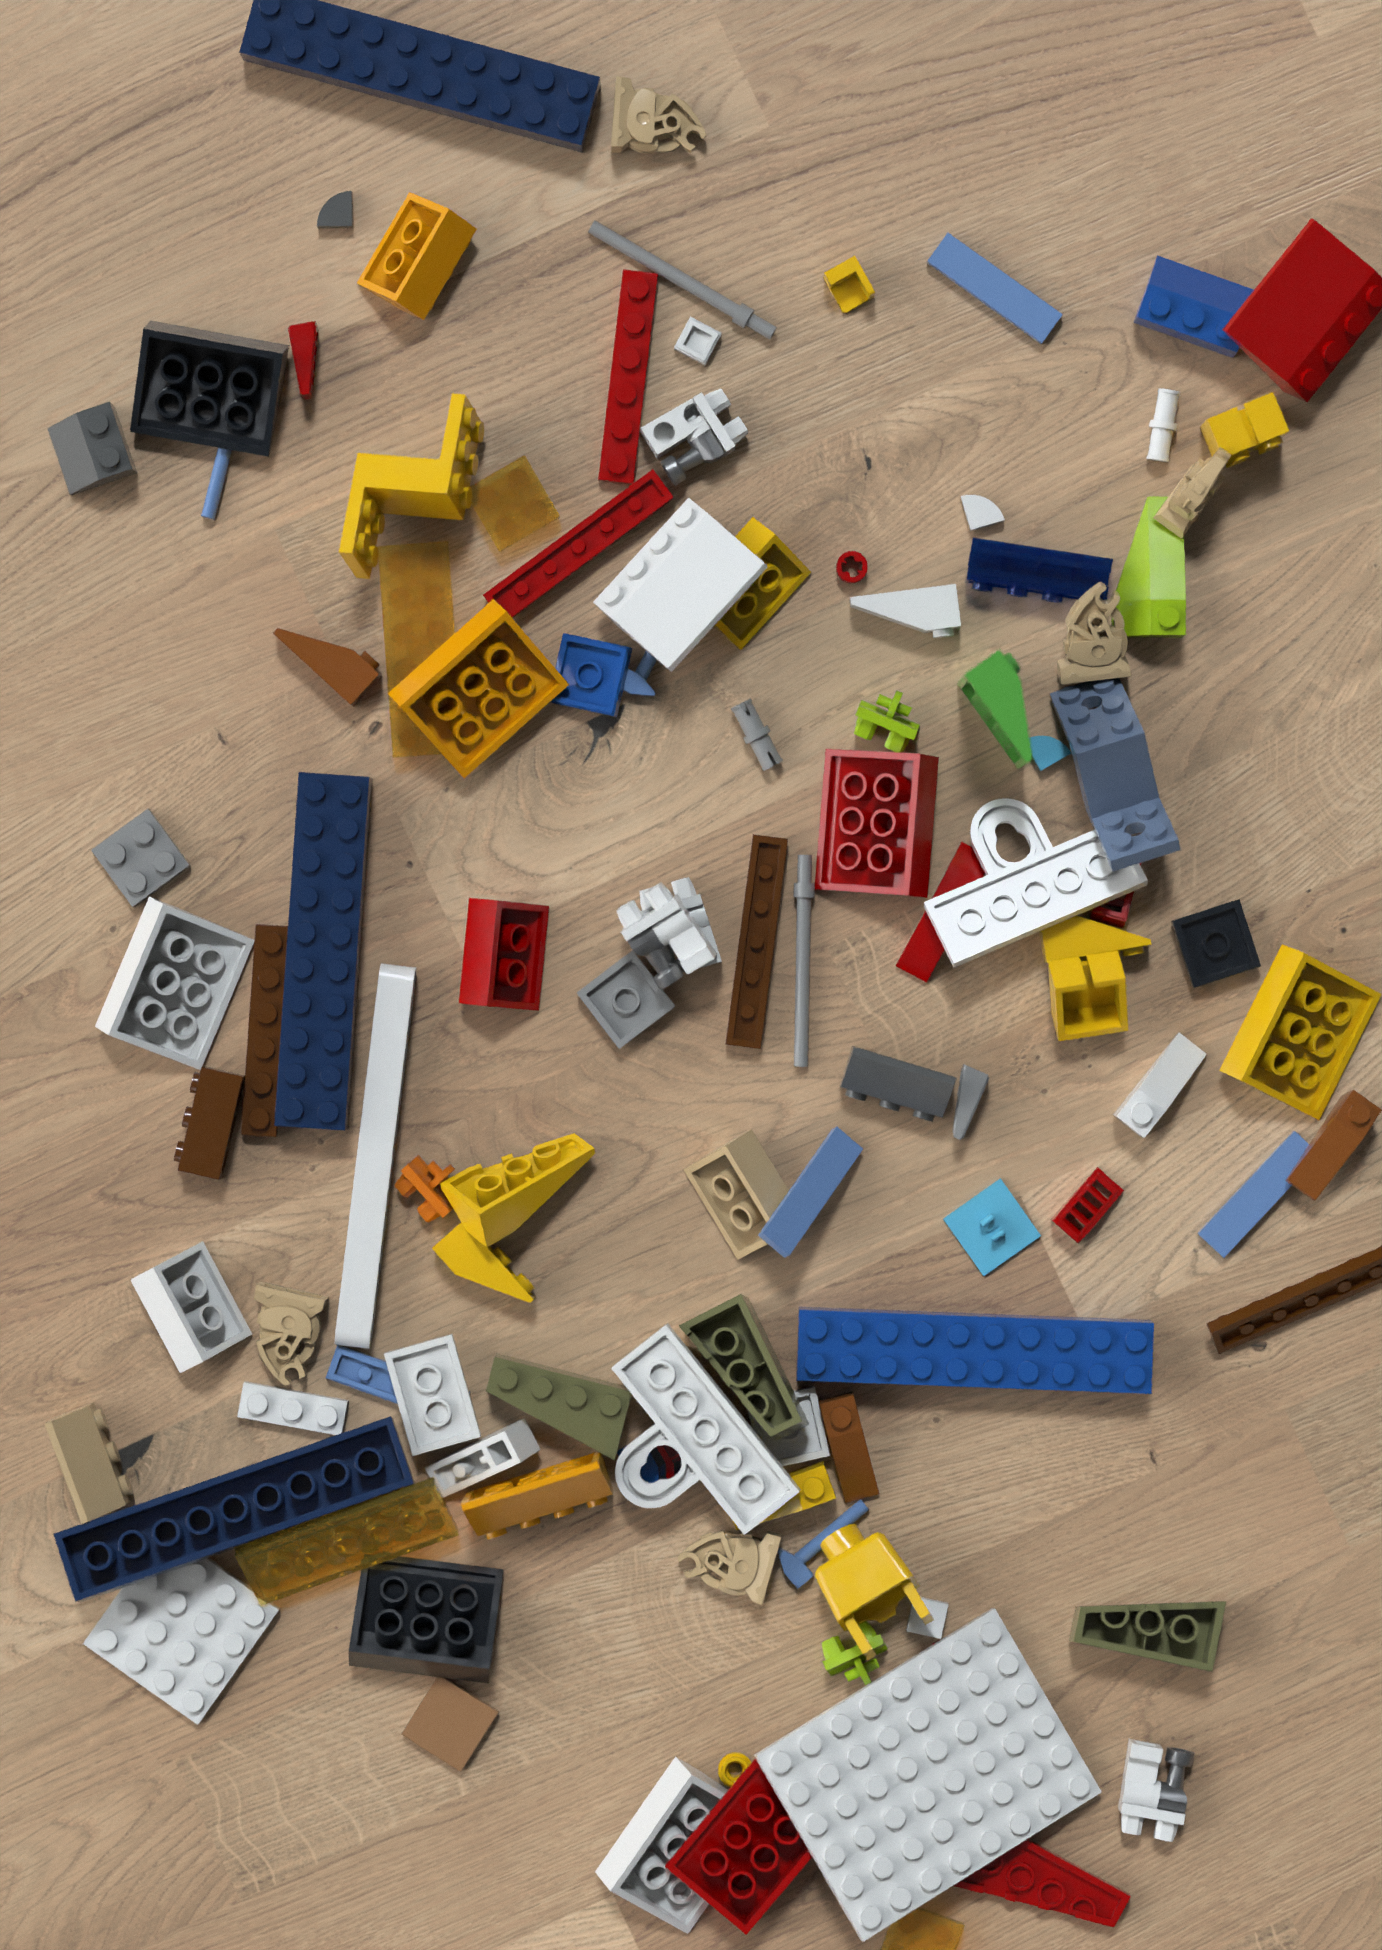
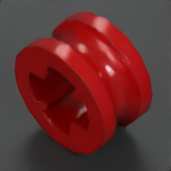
[836,551,868,584]

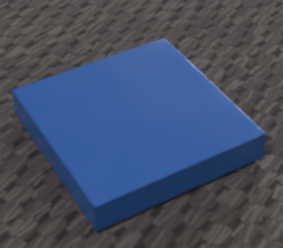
[550,633,633,717]

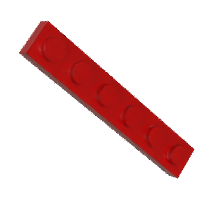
[598,269,658,485]
[483,469,674,618]

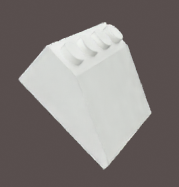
[593,498,768,672]
[95,897,255,1070]
[595,1756,728,1934]

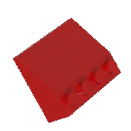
[1223,218,1382,403]
[815,749,939,898]
[665,1758,812,1935]

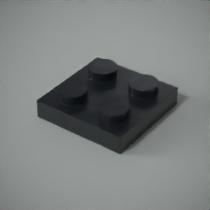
[1171,899,1261,988]

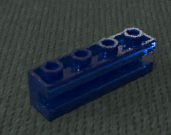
[965,538,1113,603]

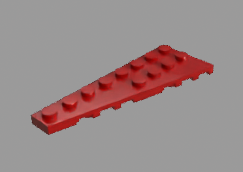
[953,1839,1131,1927]

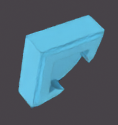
[1030,736,1071,771]

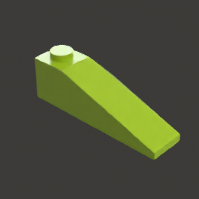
[1111,496,1186,638]

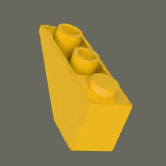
[1039,916,1152,963]
[432,1222,535,1303]

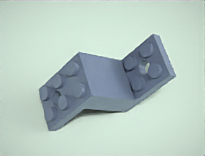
[1049,678,1181,871]

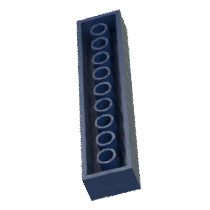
[239,0,601,153]
[274,772,372,1131]
[53,1416,416,1603]

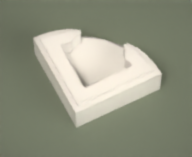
[960,495,1005,531]

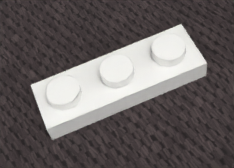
[237,1381,349,1435]

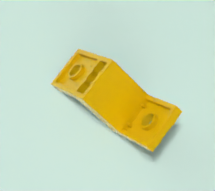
[339,393,484,579]

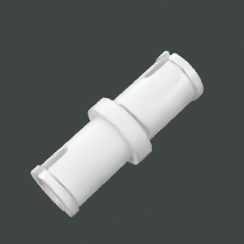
[1146,388,1180,462]

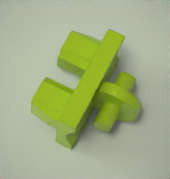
[854,690,920,753]
[821,1621,888,1685]

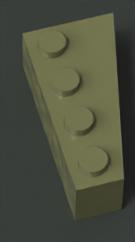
[679,1294,809,1440]
[486,1353,631,1460]
[1069,1601,1226,1672]

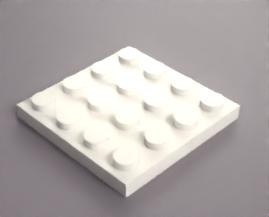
[83,1558,280,1725]

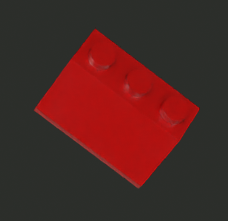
[459,898,549,1011]

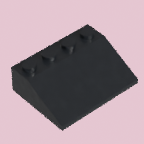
[130,321,289,457]
[348,1552,504,1683]

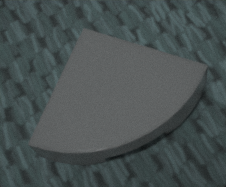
[317,191,353,228]

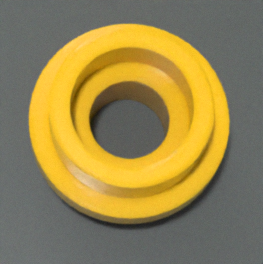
[718,1752,751,1787]

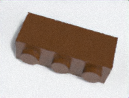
[174,1066,245,1180]

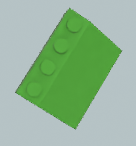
[957,649,1033,769]

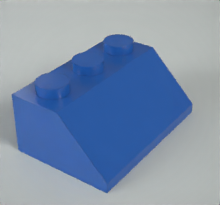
[1133,255,1254,358]

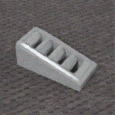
[952,1064,990,1140]

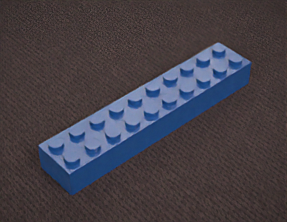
[796,1307,1154,1394]

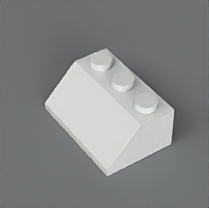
[131,1241,252,1373]

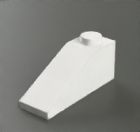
[849,584,961,638]
[1113,1032,1207,1138]
[425,1418,540,1499]

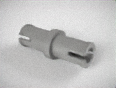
[731,698,783,771]

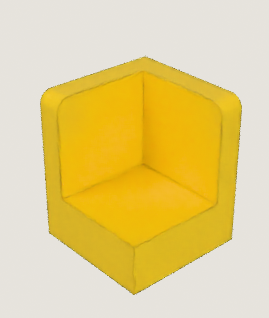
[823,256,875,313]

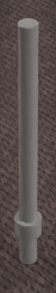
[588,220,777,339]
[793,855,815,1067]

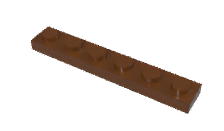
[725,834,788,1049]
[241,924,288,1137]
[1206,1245,1382,1354]

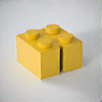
[1200,392,1289,468]
[1048,950,1129,1041]

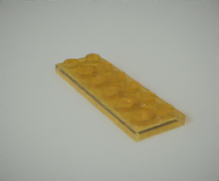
[377,541,455,758]
[234,1477,459,1606]

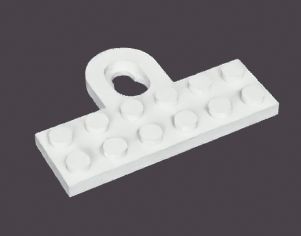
[924,798,1148,968]
[611,1323,801,1535]

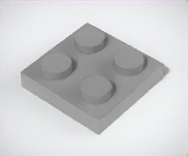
[91,809,191,907]
[577,950,675,1049]

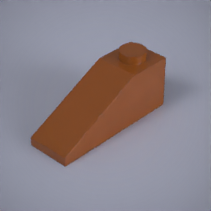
[273,628,382,707]
[1285,1089,1382,1201]
[818,1391,879,1503]

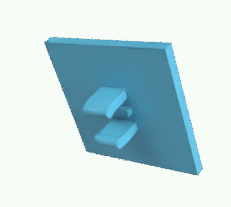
[943,1178,1041,1276]

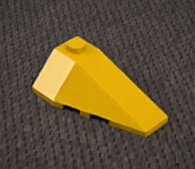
[440,1133,596,1247]

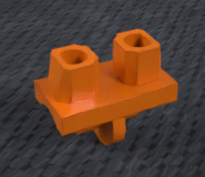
[395,1155,455,1223]

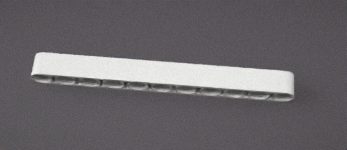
[335,963,417,1349]

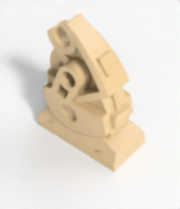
[611,76,707,154]
[1153,447,1231,539]
[1057,582,1131,684]
[254,1281,329,1386]
[678,1530,782,1605]

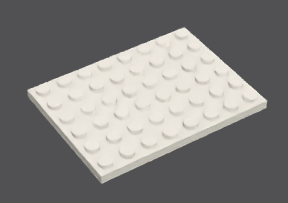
[754,1608,1102,1942]

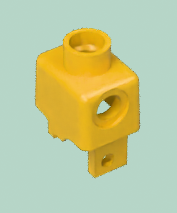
[815,1524,934,1660]

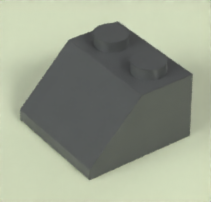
[48,401,137,495]

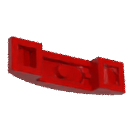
[895,842,985,982]

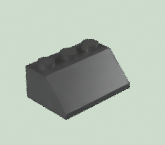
[840,1046,956,1122]

